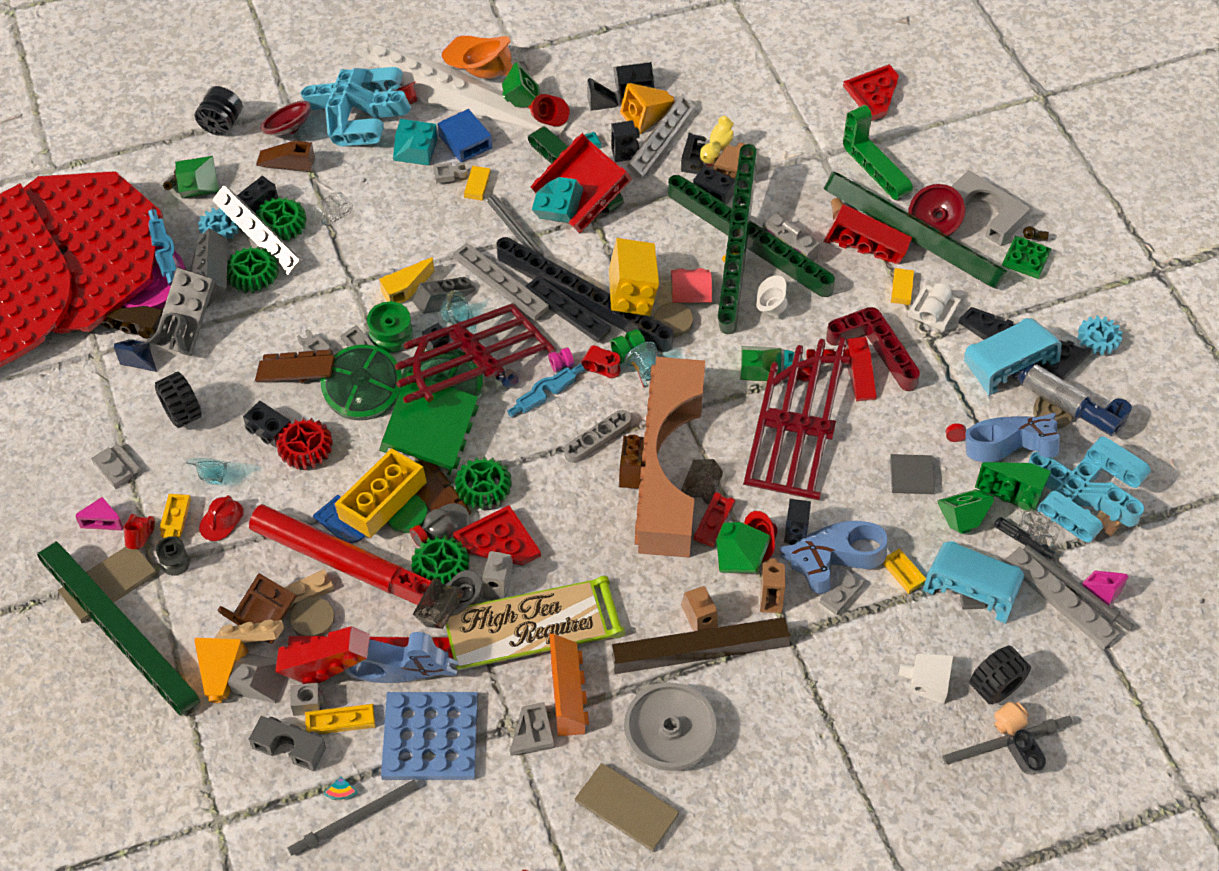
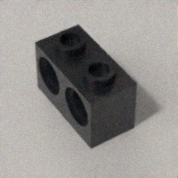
[611,120,640,163]
[237,175,278,214]
[243,400,291,448]
[784,499,811,545]

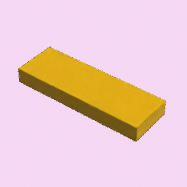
[305,704,376,734]

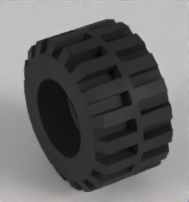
[155,371,202,428]
[969,645,1031,705]

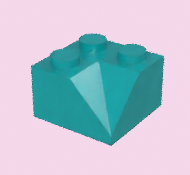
[393,119,438,166]
[532,177,583,223]

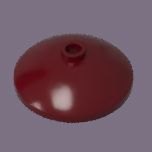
[260,101,312,135]
[908,184,966,236]

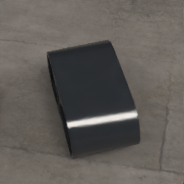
[1007,729,1046,775]

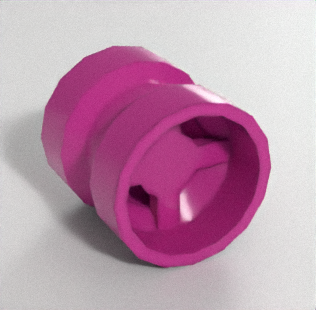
[548,347,574,372]

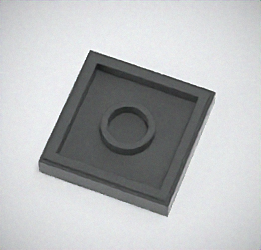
[890,454,935,494]

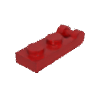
[693,492,736,547]

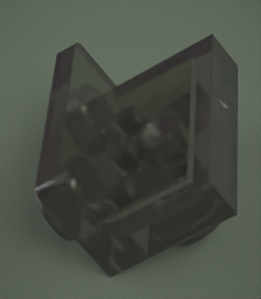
[681,459,723,504]
[413,578,464,629]

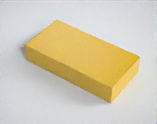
[464,166,491,201]
[890,268,914,305]
[882,548,926,594]

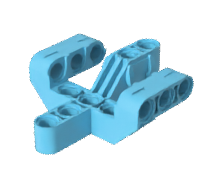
[301,67,411,146]
[1028,436,1151,542]

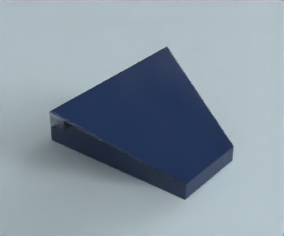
[114,339,157,372]

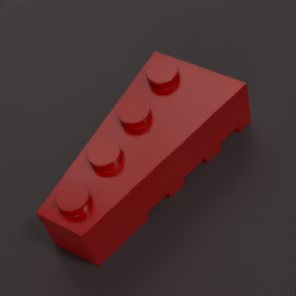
[823,204,912,265]
[275,626,370,684]

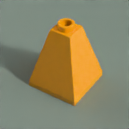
[620,83,675,134]
[194,637,249,703]

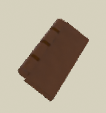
[255,349,335,382]
[417,460,472,515]

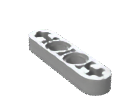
[564,410,631,463]

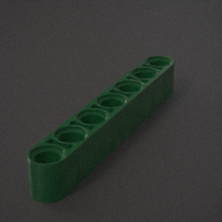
[528,126,624,213]

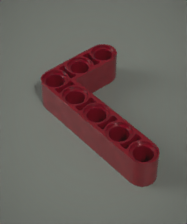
[826,307,920,392]

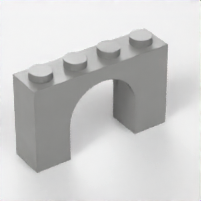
[951,170,1031,246]

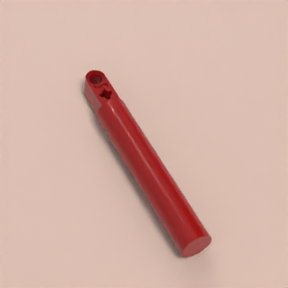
[249,504,435,607]

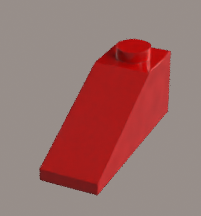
[845,337,877,402]

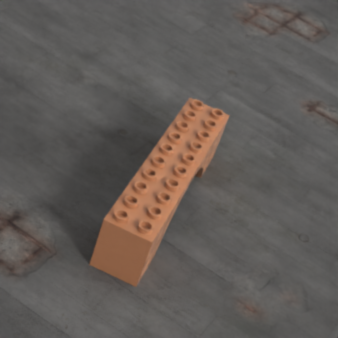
[634,357,705,558]

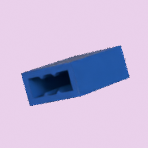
[437,109,492,163]

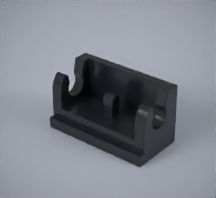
[681,132,707,174]

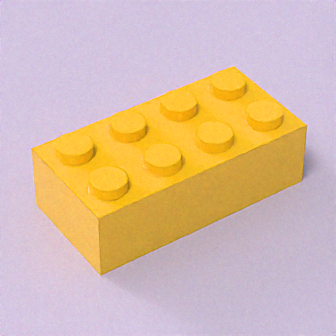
[334,448,427,538]

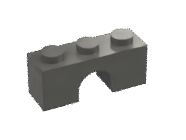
[249,715,326,772]

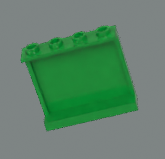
[379,372,479,475]

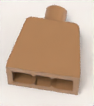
[714,143,749,180]
[760,558,785,614]
[681,586,718,631]

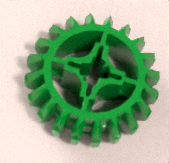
[256,196,307,241]
[227,245,279,293]
[455,456,512,510]
[411,535,470,591]

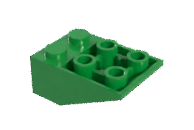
[975,462,1051,513]

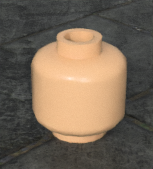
[994,702,1029,735]

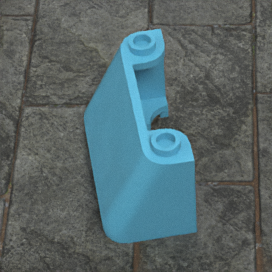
[964,318,1062,396]
[923,541,1024,624]

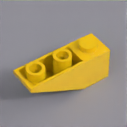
[379,257,435,303]

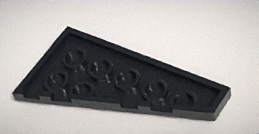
[958,307,1092,380]

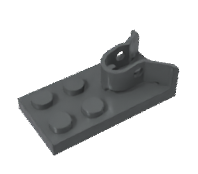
[147,268,215,356]

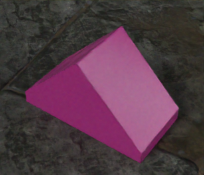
[75,497,123,531]
[1082,570,1129,605]

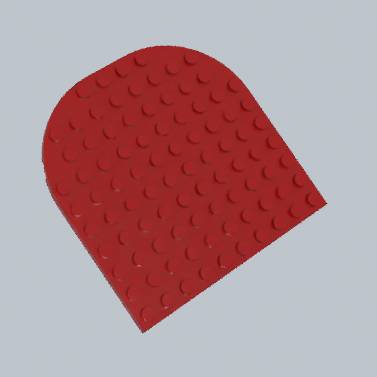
[0,183,72,368]

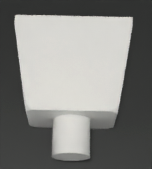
[898,654,953,704]

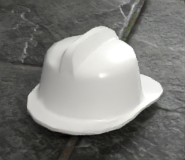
[756,276,788,319]

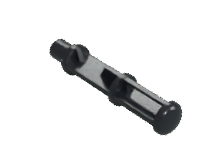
[994,517,1056,559]

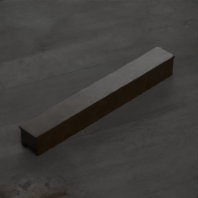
[612,617,791,674]

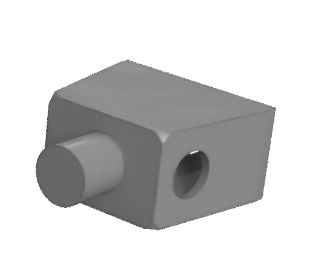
[482,551,514,601]

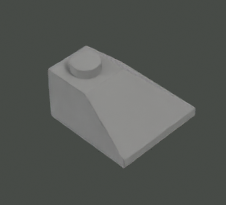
[228,653,285,704]

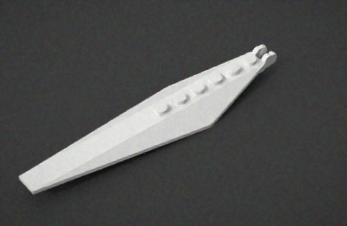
[356,39,568,137]

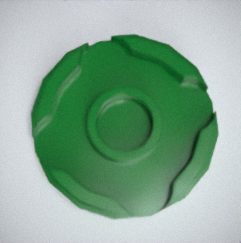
[387,495,428,533]

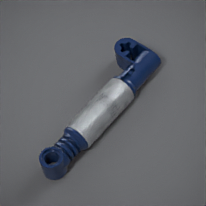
[1010,363,1132,437]

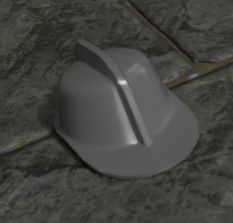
[421,503,469,541]
[435,570,482,616]

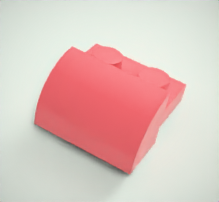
[671,268,712,303]

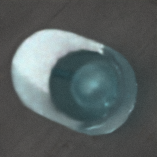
[440,290,476,333]
[185,458,231,485]

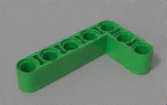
[843,105,913,200]

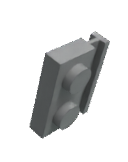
[91,442,141,489]

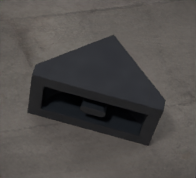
[587,78,618,111]

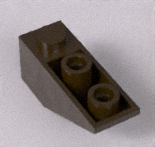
[101,305,163,339]

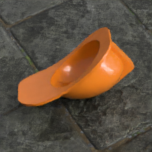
[442,36,513,79]

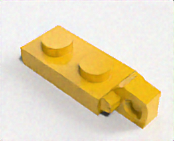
[160,494,191,538]

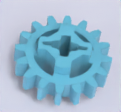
[198,207,240,239]
[1077,315,1122,355]

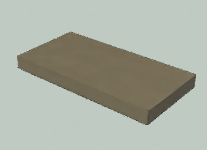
[57,547,157,623]
[575,763,679,852]

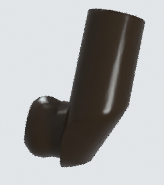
[163,169,177,190]
[1023,226,1049,241]

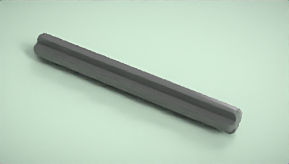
[487,194,544,257]

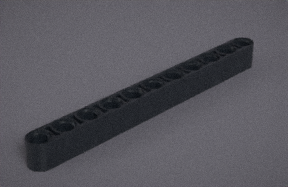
[496,237,673,352]

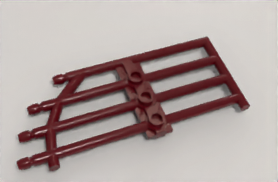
[395,303,556,403]
[743,337,850,501]

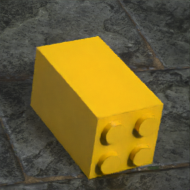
[609,238,659,316]

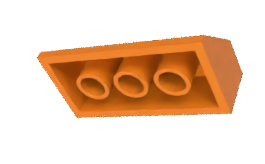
[549,634,589,736]

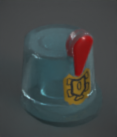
[624,342,661,388]

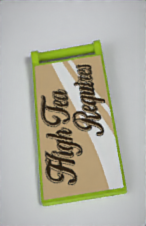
[443,575,626,670]

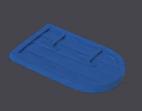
[313,494,366,543]

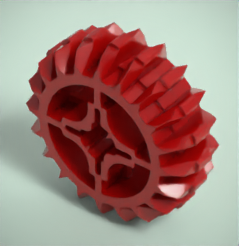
[276,417,333,470]

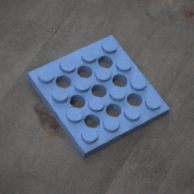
[381,692,478,780]

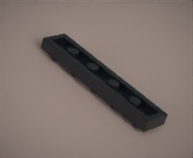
[525,276,611,343]

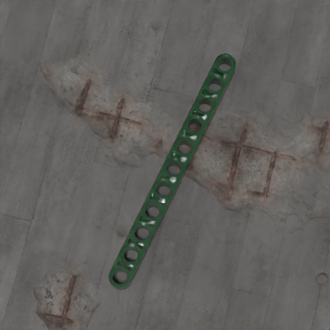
[718,144,758,334]
[823,171,1007,289]
[668,175,835,297]
[37,541,200,716]

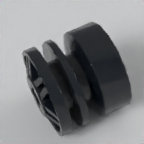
[194,86,243,136]

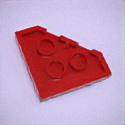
[843,64,899,121]
[453,505,541,566]

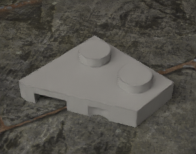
[510,702,554,756]

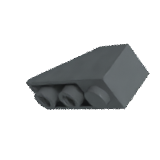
[412,277,476,314]

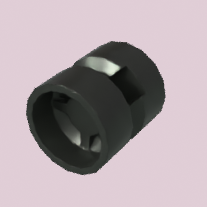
[156,536,190,576]

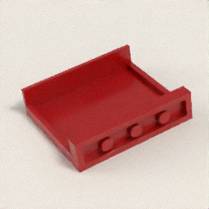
[530,133,632,234]

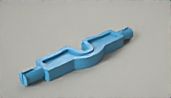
[148,209,176,286]
[507,364,584,417]

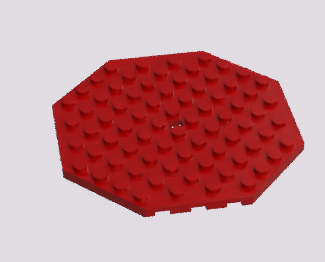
[23,171,163,333]

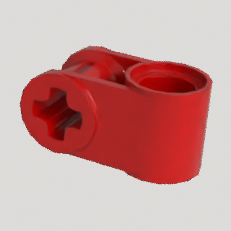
[581,345,621,378]
[123,514,155,549]

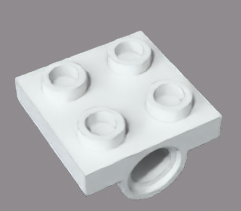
[908,283,961,331]

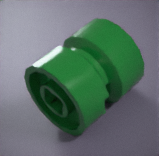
[610,329,647,364]

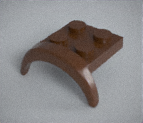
[217,573,297,644]

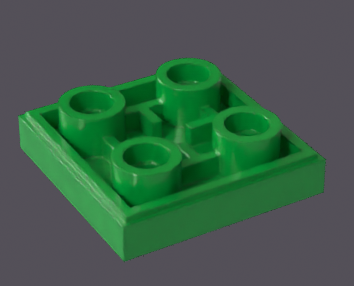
[1002,235,1052,279]

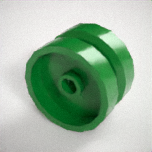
[367,301,413,353]

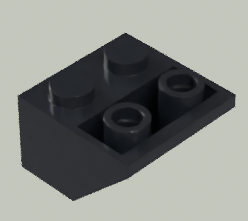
[613,62,655,103]

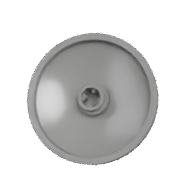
[624,683,717,771]

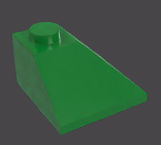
[502,62,540,107]
[175,156,219,198]
[740,346,781,382]
[937,489,994,534]
[716,522,771,573]

